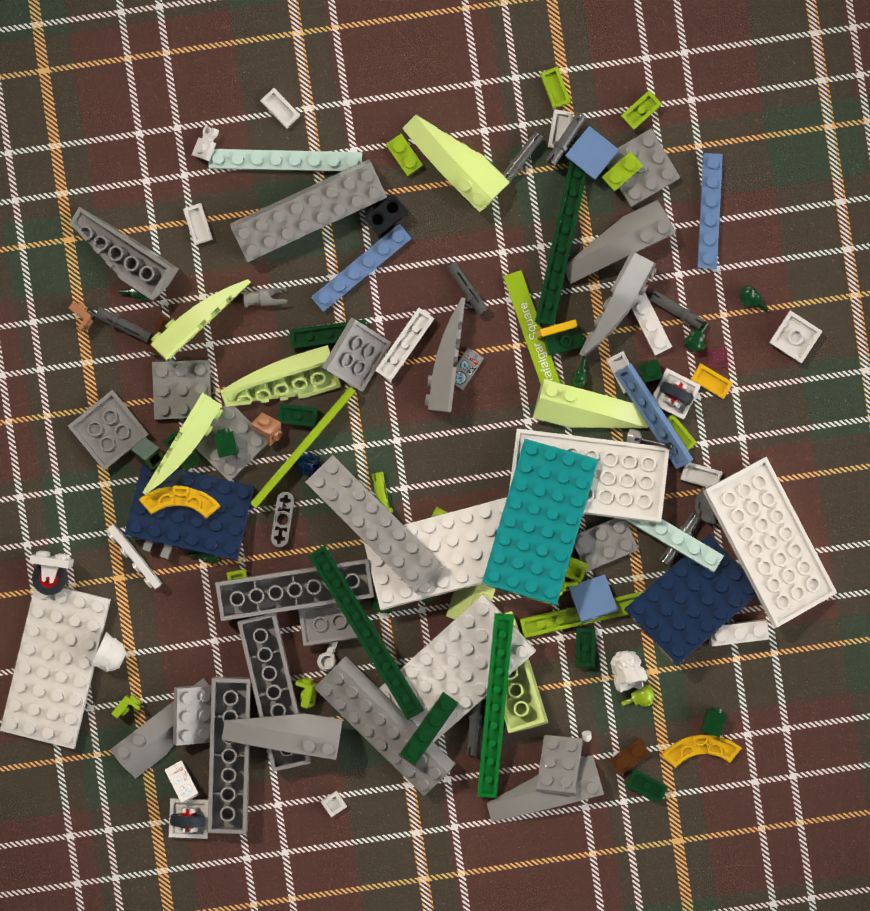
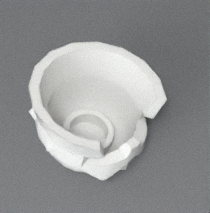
[91,632,127,672]

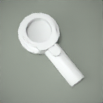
[317,642,338,671]

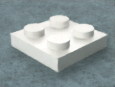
[769,310,822,364]

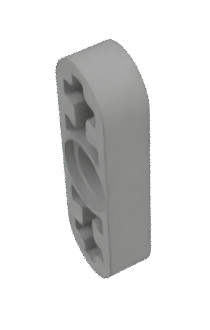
[271,492,295,547]

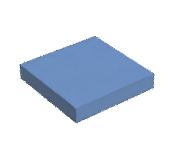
[565,126,619,180]
[569,574,618,623]

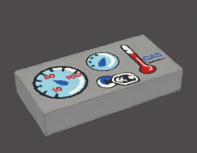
[455,348,484,390]

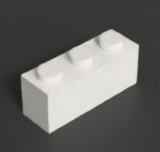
[709,619,769,646]

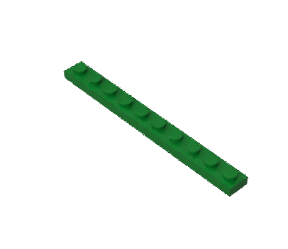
[477,613,514,798]

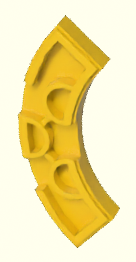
[139,486,221,519]
[661,734,742,768]

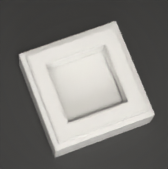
[320,790,347,817]

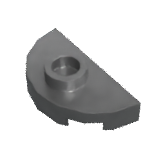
[695,485,716,524]

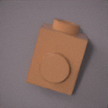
[69,302,94,332]
[251,413,282,446]

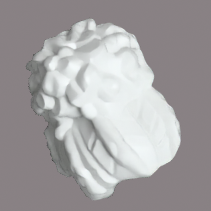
[611,650,648,692]

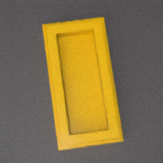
[535,319,577,339]
[690,363,733,399]

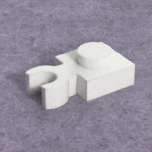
[192,125,219,161]

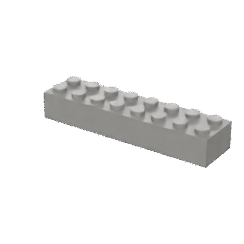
[230,159,387,262]
[306,455,442,592]
[215,558,374,621]
[237,613,311,772]
[314,656,455,796]
[208,676,252,834]

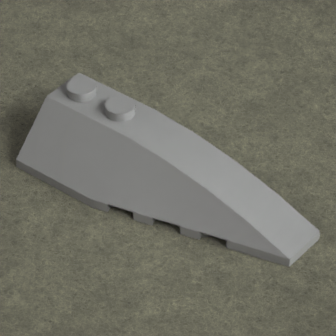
[565,200,676,284]
[70,207,179,300]
[579,251,657,356]
[425,298,465,413]
[110,678,208,779]
[222,713,343,760]
[487,755,604,822]

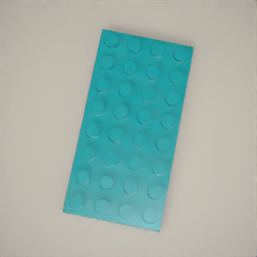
[481,438,599,606]

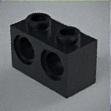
[364,194,408,237]

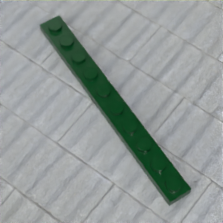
[535,135,587,326]
[308,545,424,720]

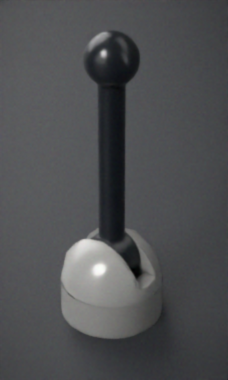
[627,429,673,450]

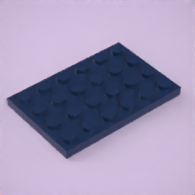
[124,465,255,561]
[624,534,757,667]

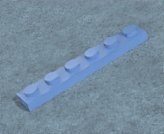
[697,153,723,269]
[311,224,411,312]
[614,363,693,469]

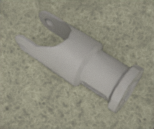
[243,288,288,308]

